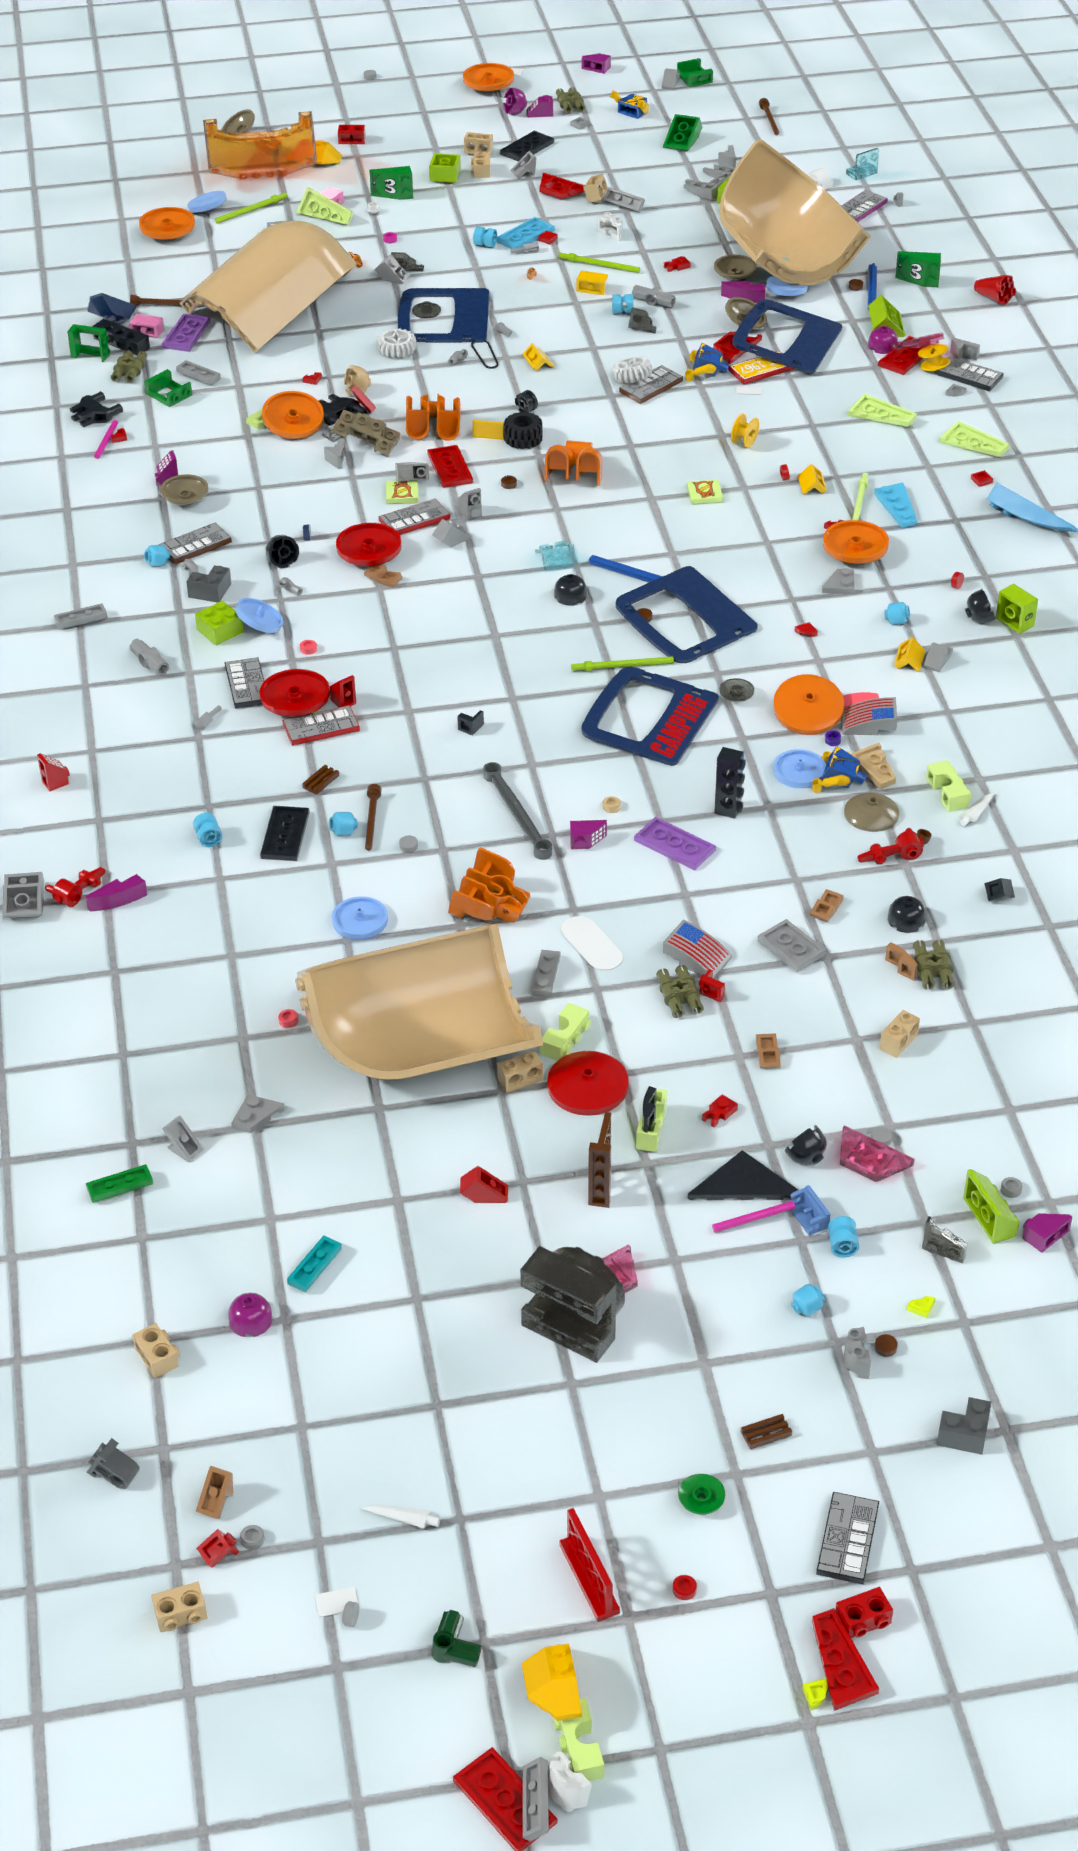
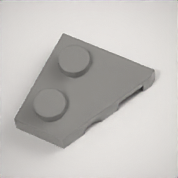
[822,568,855,594]
[231,1094,285,1133]

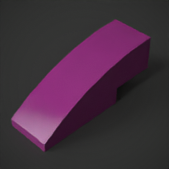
[721,281,766,303]
[86,874,148,912]

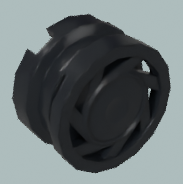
[515,390,538,412]

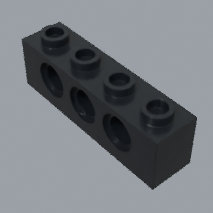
[92,318,150,355]
[714,747,746,819]

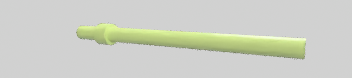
[852,473,868,520]

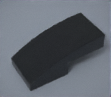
[642,1086,657,1133]

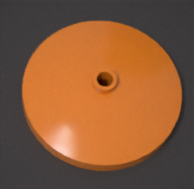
[463,63,514,91]
[139,207,195,239]
[262,391,324,439]
[823,520,889,564]
[773,674,844,735]

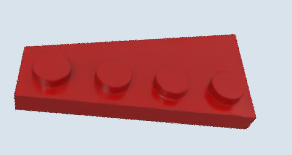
[812,1608,879,1711]

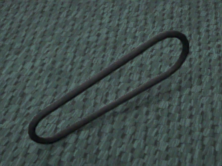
[471,340,499,369]

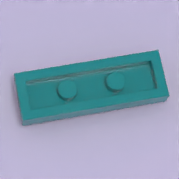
[287,1235,342,1293]

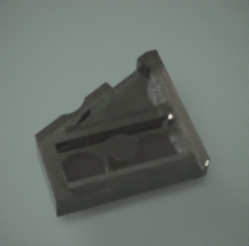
[391,252,424,272]
[628,308,657,334]
[922,1216,968,1263]

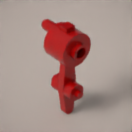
[857,828,924,864]
[45,867,106,907]

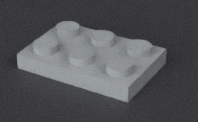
[758,919,826,972]

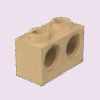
[464,132,493,155]
[471,152,490,178]
[583,174,608,203]
[880,1010,920,1058]
[497,1051,543,1093]
[132,1323,180,1378]
[151,1581,208,1632]

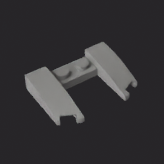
[683,164,735,200]

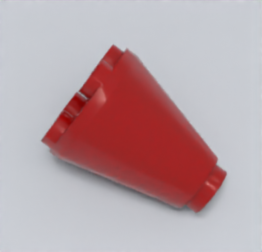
[974,275,1016,305]

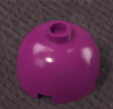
[503,88,527,115]
[868,326,898,354]
[228,1292,272,1337]

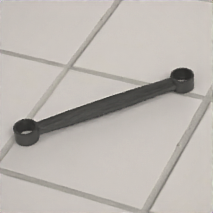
[483,762,552,860]

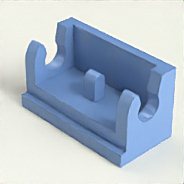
[790,1185,831,1236]

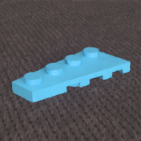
[874,482,917,528]

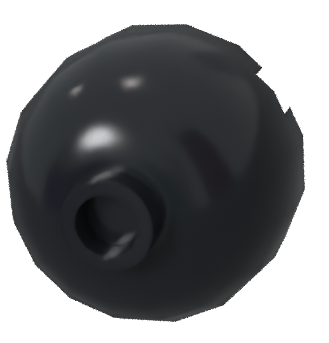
[266,534,299,568]
[554,574,587,606]
[965,589,995,624]
[887,896,926,933]
[785,1125,827,1165]

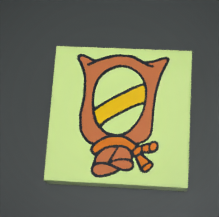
[687,479,723,504]
[386,480,418,504]

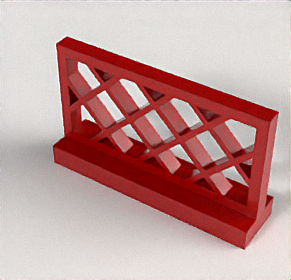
[559,1508,620,1622]

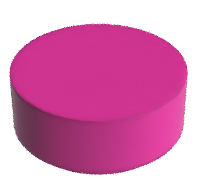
[383,232,397,244]

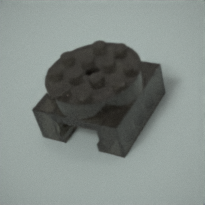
[520,1246,625,1363]

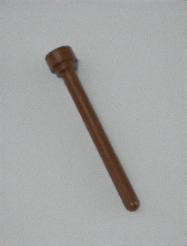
[758,98,779,135]
[130,294,182,307]
[365,784,382,851]

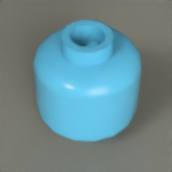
[144,545,170,566]
[884,602,910,625]
[329,812,358,836]
[791,1284,825,1317]

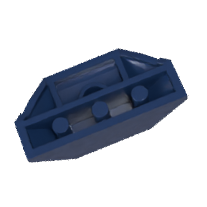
[87,293,136,324]

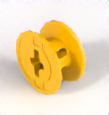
[918,344,950,371]
[731,413,759,448]

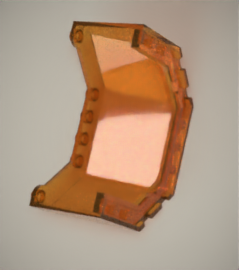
[203,111,317,179]

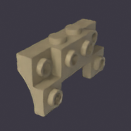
[331,410,400,457]

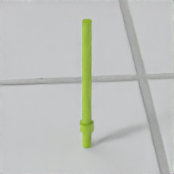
[215,192,288,223]
[558,252,640,273]
[571,656,674,671]

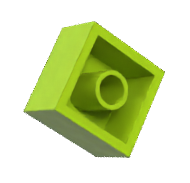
[429,153,461,183]
[996,583,1038,634]
[195,601,244,645]

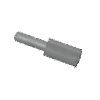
[510,242,539,253]
[194,705,222,730]

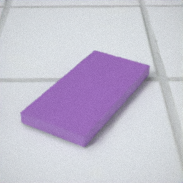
[162,314,211,352]
[634,817,716,870]

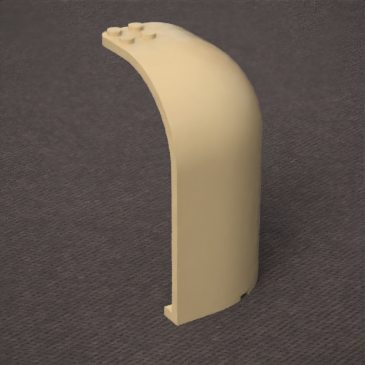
[719,139,871,286]
[180,221,357,353]
[295,924,544,1080]

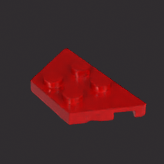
[539,173,585,199]
[713,331,762,364]

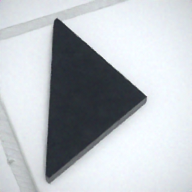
[688,1150,798,1200]

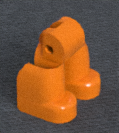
[406,393,460,441]
[545,440,603,486]
[448,847,530,922]

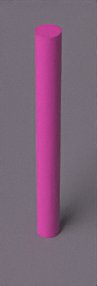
[94,420,118,459]
[712,1201,795,1233]

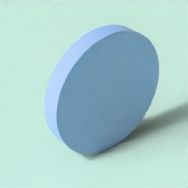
[188,191,227,213]
[766,276,808,296]
[236,598,283,633]
[774,749,826,788]
[332,896,388,940]

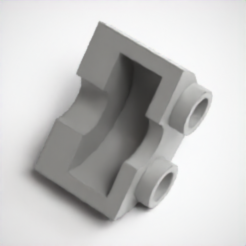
[843,1327,871,1379]

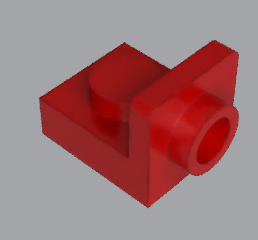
[698,969,725,1002]
[196,1529,239,1568]

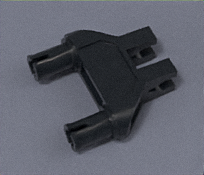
[70,391,123,427]
[319,394,368,426]

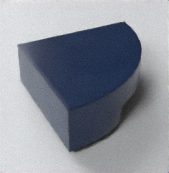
[303,524,311,541]

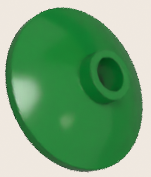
[678,1474,725,1515]

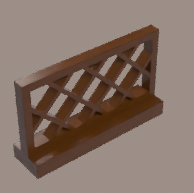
[588,1112,611,1208]

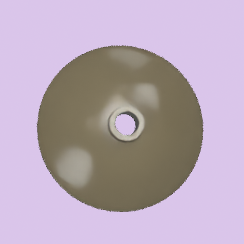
[221,109,255,141]
[714,254,757,280]
[725,297,767,330]
[160,474,208,505]
[844,792,899,832]

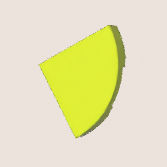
[907,1296,936,1318]
[802,1678,828,1710]

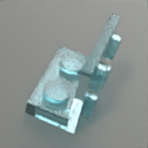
[846,148,879,180]
[535,541,577,570]

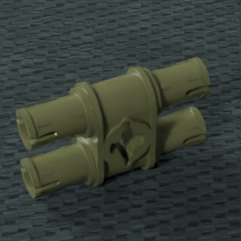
[556,87,585,114]
[111,350,147,383]
[913,940,955,990]
[656,965,704,1018]

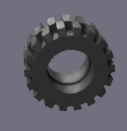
[504,412,543,449]

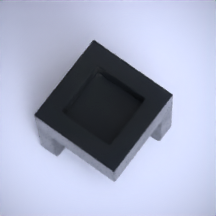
[457,710,484,736]
[984,878,1015,902]

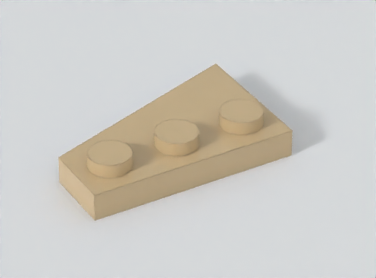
[851,742,896,789]

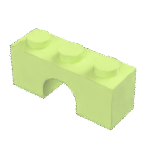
[926,760,971,812]
[540,1003,591,1061]
[636,1087,668,1152]
[553,1698,604,1781]

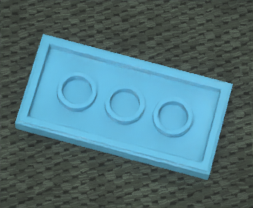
[497,217,555,249]

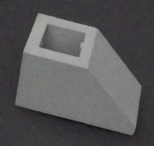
[374,254,410,284]
[395,462,429,481]
[459,488,482,520]
[432,519,471,547]

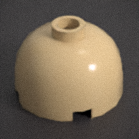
[344,365,371,396]

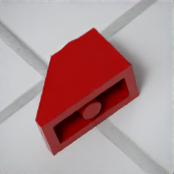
[329,675,356,707]
[37,753,70,792]
[460,1166,508,1203]

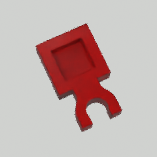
[663,256,691,272]
[702,1094,738,1127]

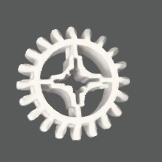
[377,328,417,359]
[612,356,652,384]

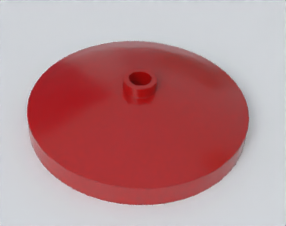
[336,523,402,566]
[259,669,330,717]
[547,1051,629,1116]

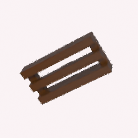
[302,765,339,795]
[741,1414,792,1450]

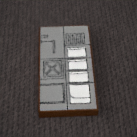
[619,365,683,404]
[159,523,232,564]

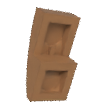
[364,565,402,587]
[810,889,844,922]
[885,942,918,981]
[756,1033,781,1068]

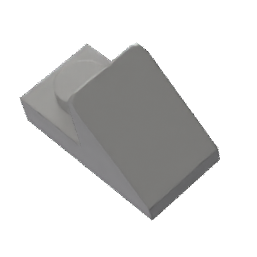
[662,68,680,90]
[718,145,736,168]
[510,151,537,179]
[950,337,980,360]
[324,438,346,469]
[923,642,953,672]
[162,1116,204,1162]

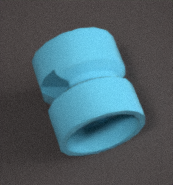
[473,226,497,248]
[612,294,634,314]
[193,812,223,847]
[828,1216,859,1258]

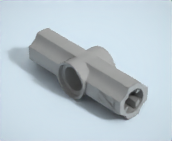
[632,285,676,309]
[129,638,169,676]

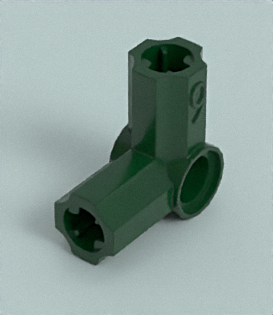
[432,1610,482,1667]

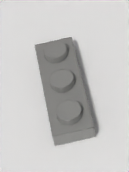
[604,187,645,213]
[176,360,221,385]
[54,603,108,630]
[532,949,561,997]
[523,1757,549,1841]

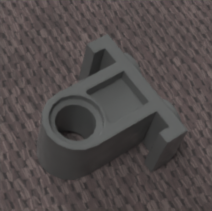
[87,1438,140,1489]

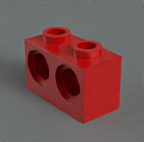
[338,125,366,144]
[835,1586,893,1638]

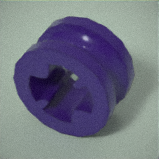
[825,730,841,746]

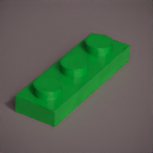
[86,1164,153,1203]

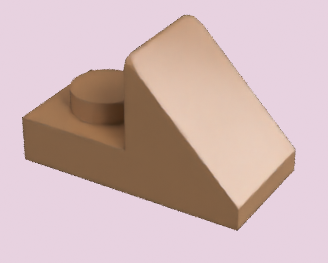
[196,1466,233,1519]

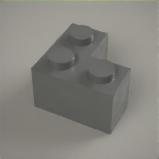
[186,565,231,603]
[937,1397,992,1455]

